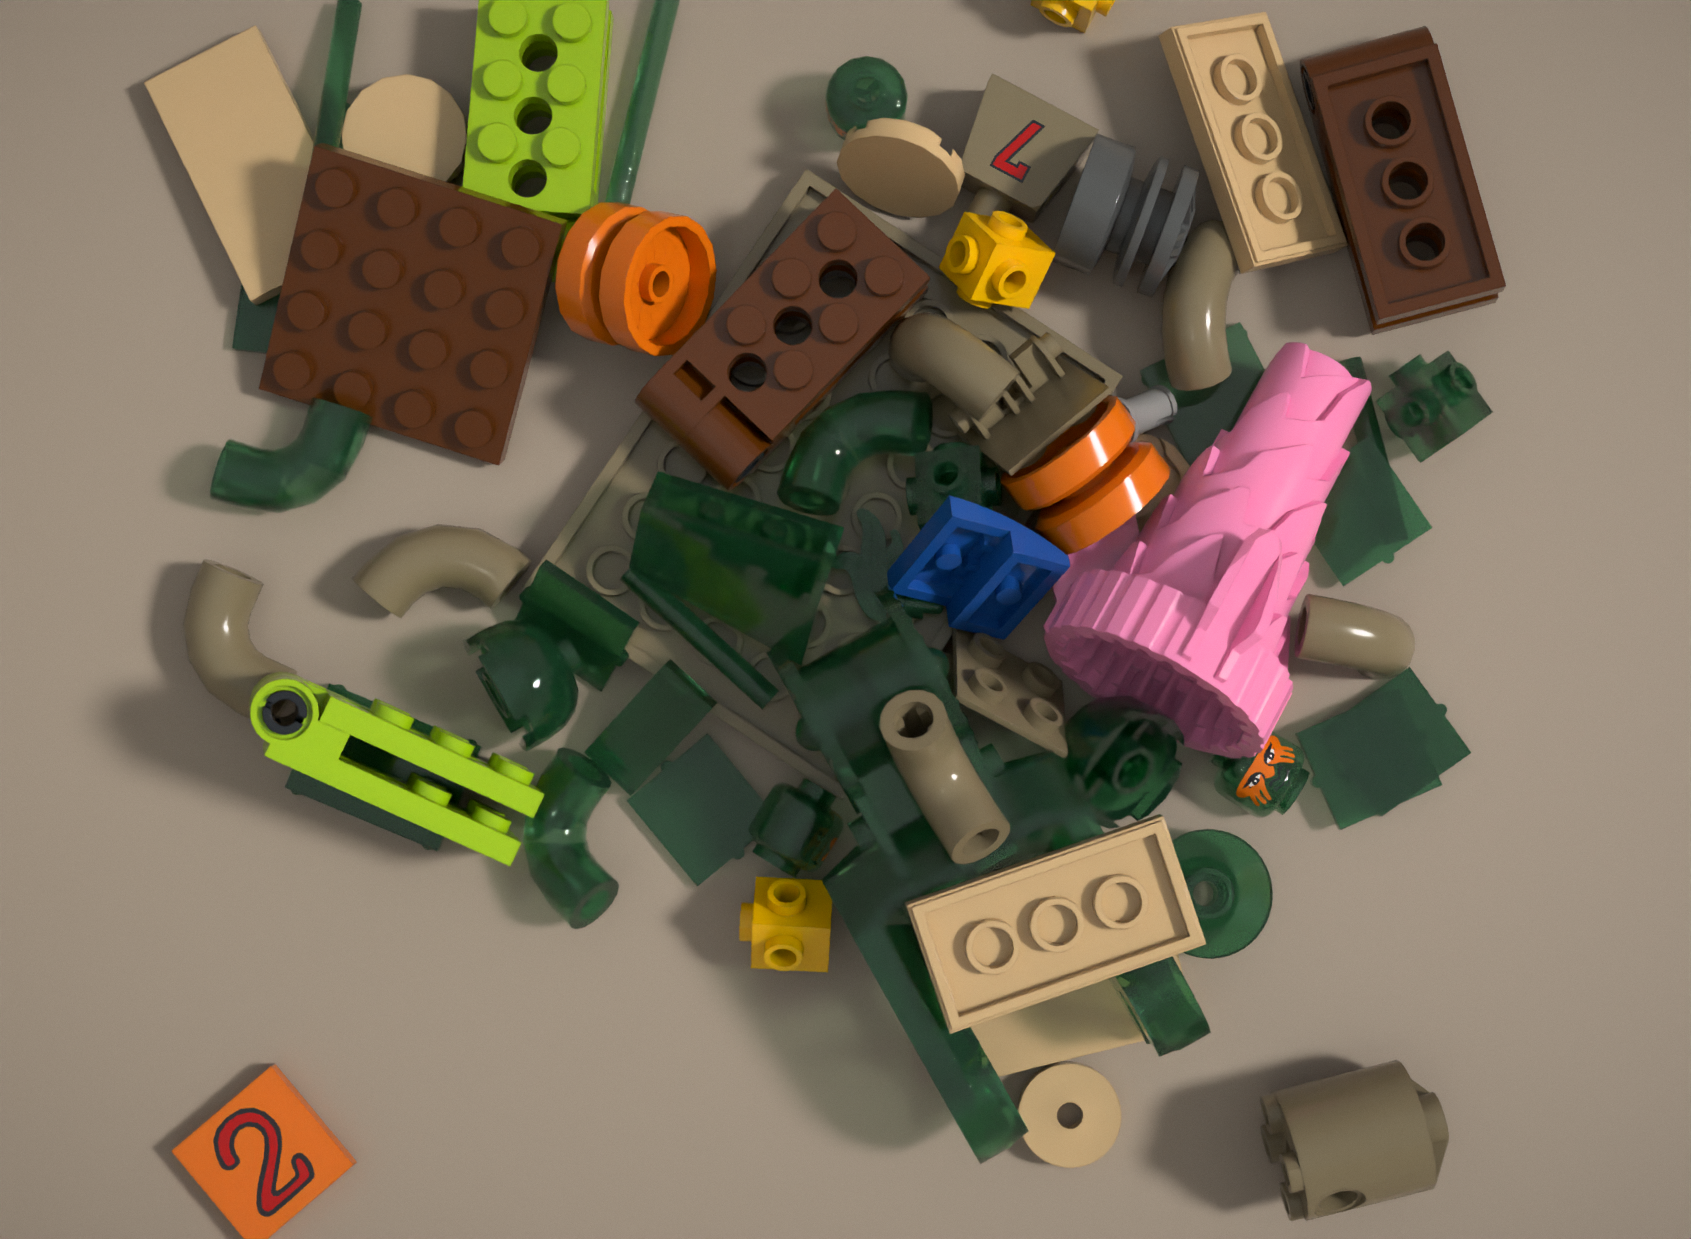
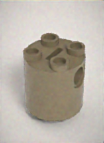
[1260,1060,1449,1221]

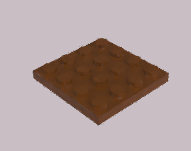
[259,142,568,466]

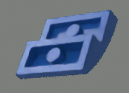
[887,495,1070,640]

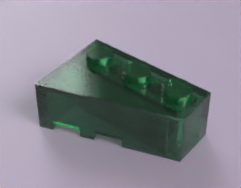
[629,471,845,665]

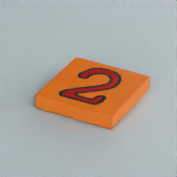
[172,1064,357,1239]

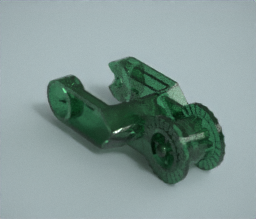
[767,585,1211,1164]

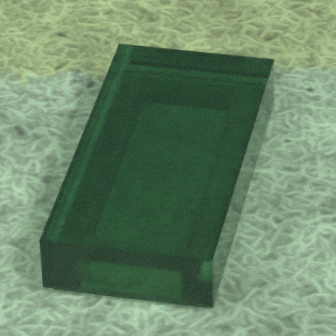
[584,659,718,796]

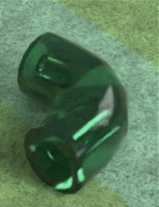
[777,389,933,516]
[210,397,373,513]
[523,747,619,929]

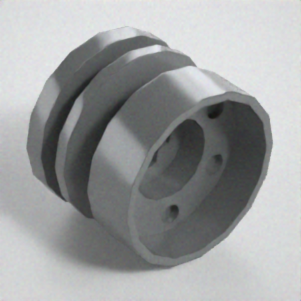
[1052,133,1199,298]

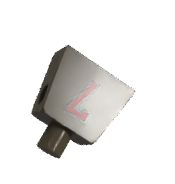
[961,73,1099,223]

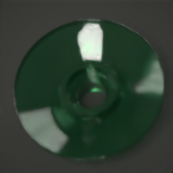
[1172,829,1273,959]

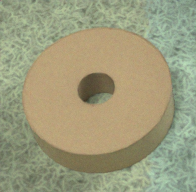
[1017,1061,1121,1168]

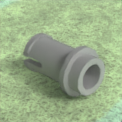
[1118,385,1178,443]

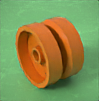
[555,202,717,356]
[1000,395,1170,555]

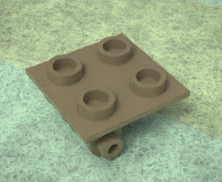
[948,332,1112,476]
[932,628,1068,758]

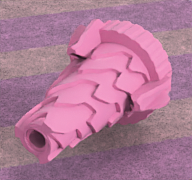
[1043,342,1372,758]

